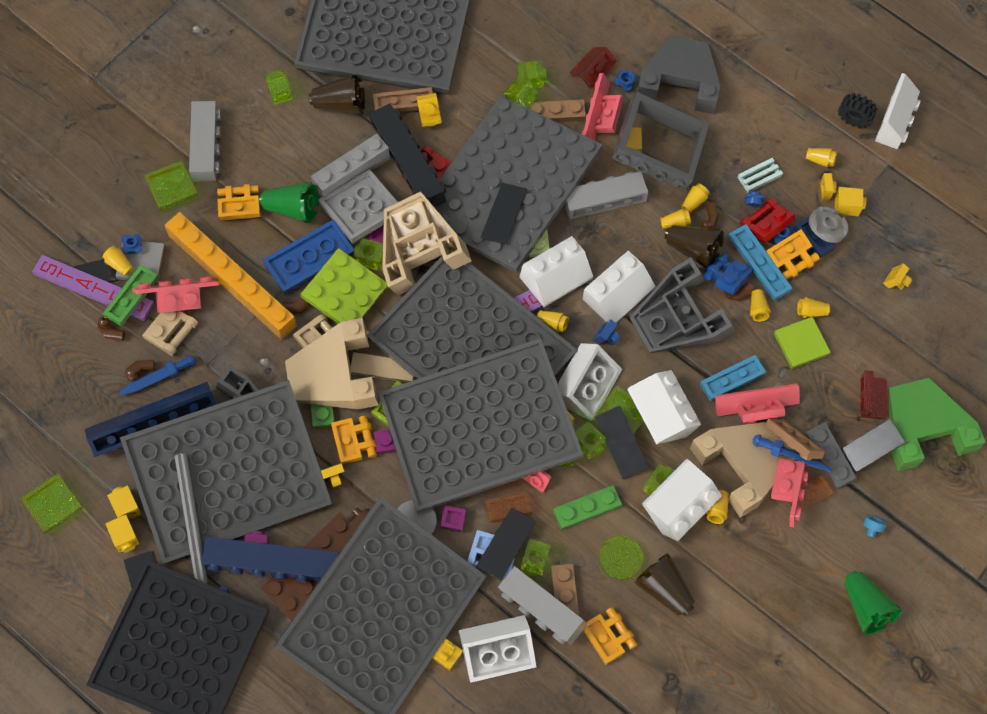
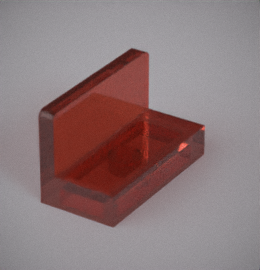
[570,47,617,88]
[860,370,887,420]

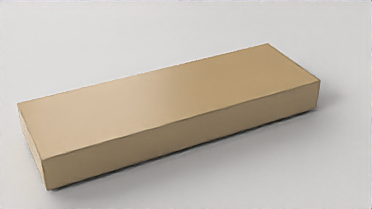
[350,352,414,383]

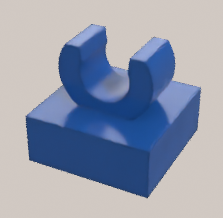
[592,319,621,345]

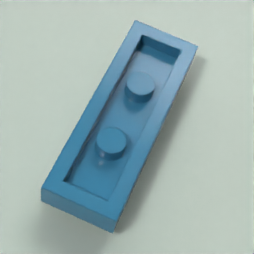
[700,355,766,402]

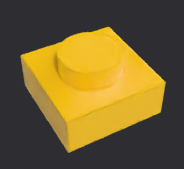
[820,173,836,201]

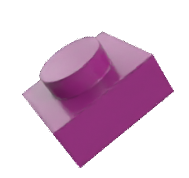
[373,429,397,455]
[440,505,466,532]
[244,531,270,544]

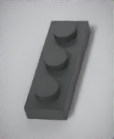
[806,422,857,489]

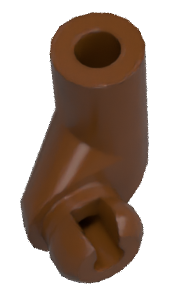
[702,202,719,228]
[724,281,755,301]
[283,295,310,313]
[97,316,125,341]
[125,359,155,381]

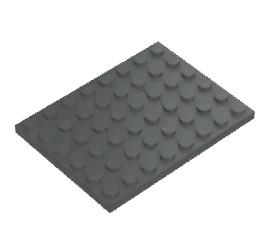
[294,0,470,94]
[434,96,603,273]
[367,256,578,379]
[378,338,583,513]
[120,380,332,564]
[274,497,486,714]

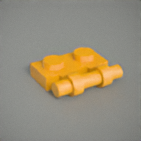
[217,184,260,221]
[766,229,820,280]
[331,416,377,465]
[583,607,638,665]

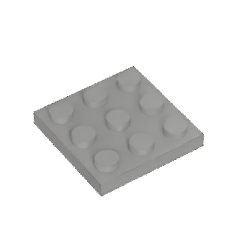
[319,169,398,244]

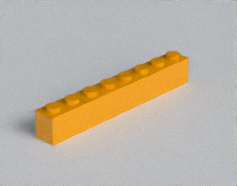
[165,212,297,340]

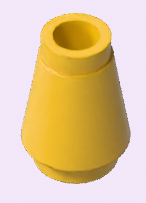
[806,148,837,168]
[681,183,710,214]
[660,209,691,230]
[102,246,134,276]
[750,289,771,322]
[797,297,830,318]
[537,310,569,333]
[706,490,729,524]

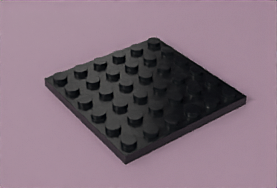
[86,560,269,714]

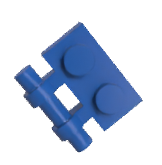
[703,253,754,295]

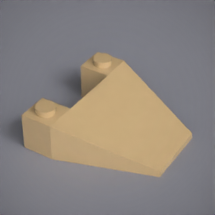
[383,192,472,296]
[285,318,378,409]
[690,422,795,518]

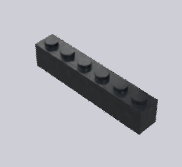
[369,103,447,207]

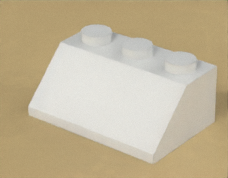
[875,73,921,149]
[519,236,593,307]
[583,251,656,323]
[558,343,622,421]
[627,370,701,444]
[642,459,722,541]
[459,615,536,683]

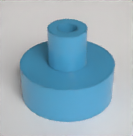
[863,515,887,537]

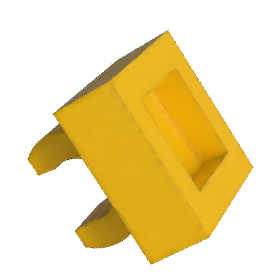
[883,263,912,289]
[321,463,344,487]
[432,638,463,671]

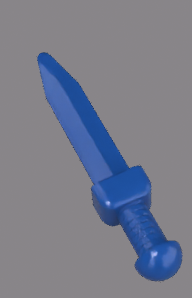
[119,355,196,395]
[753,434,833,471]

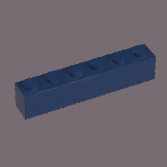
[85,382,217,457]
[201,537,339,584]

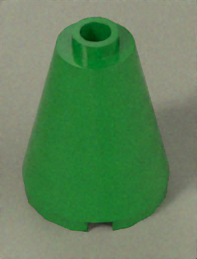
[259,182,319,223]
[844,571,902,636]

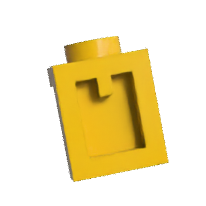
[417,93,442,127]

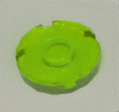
[599,536,643,580]

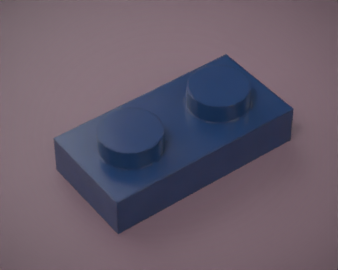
[793,216,836,258]

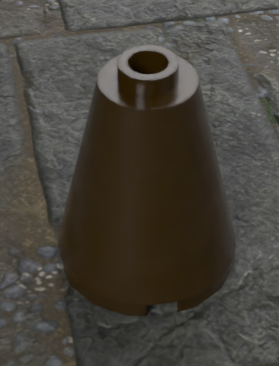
[308,74,365,114]
[664,225,724,268]
[634,553,695,616]

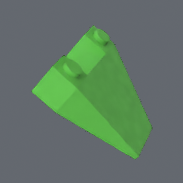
[888,378,986,472]

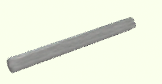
[175,453,208,584]

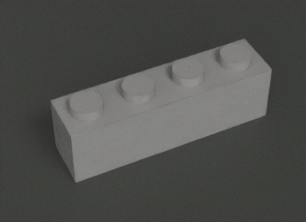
[189,101,222,182]
[311,134,390,198]
[564,172,648,220]
[498,566,587,646]

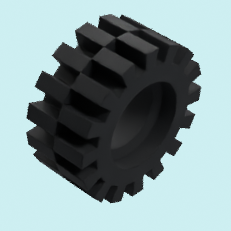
[838,93,878,128]

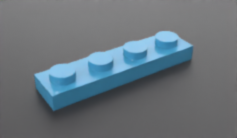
[728,224,792,301]

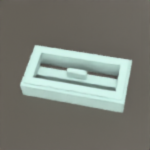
[737,158,783,193]

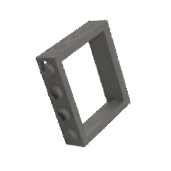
[612,92,709,191]

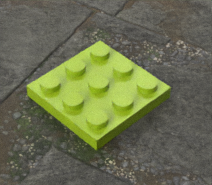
[300,248,388,324]

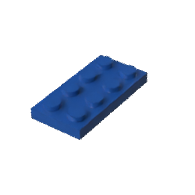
[263,220,355,295]

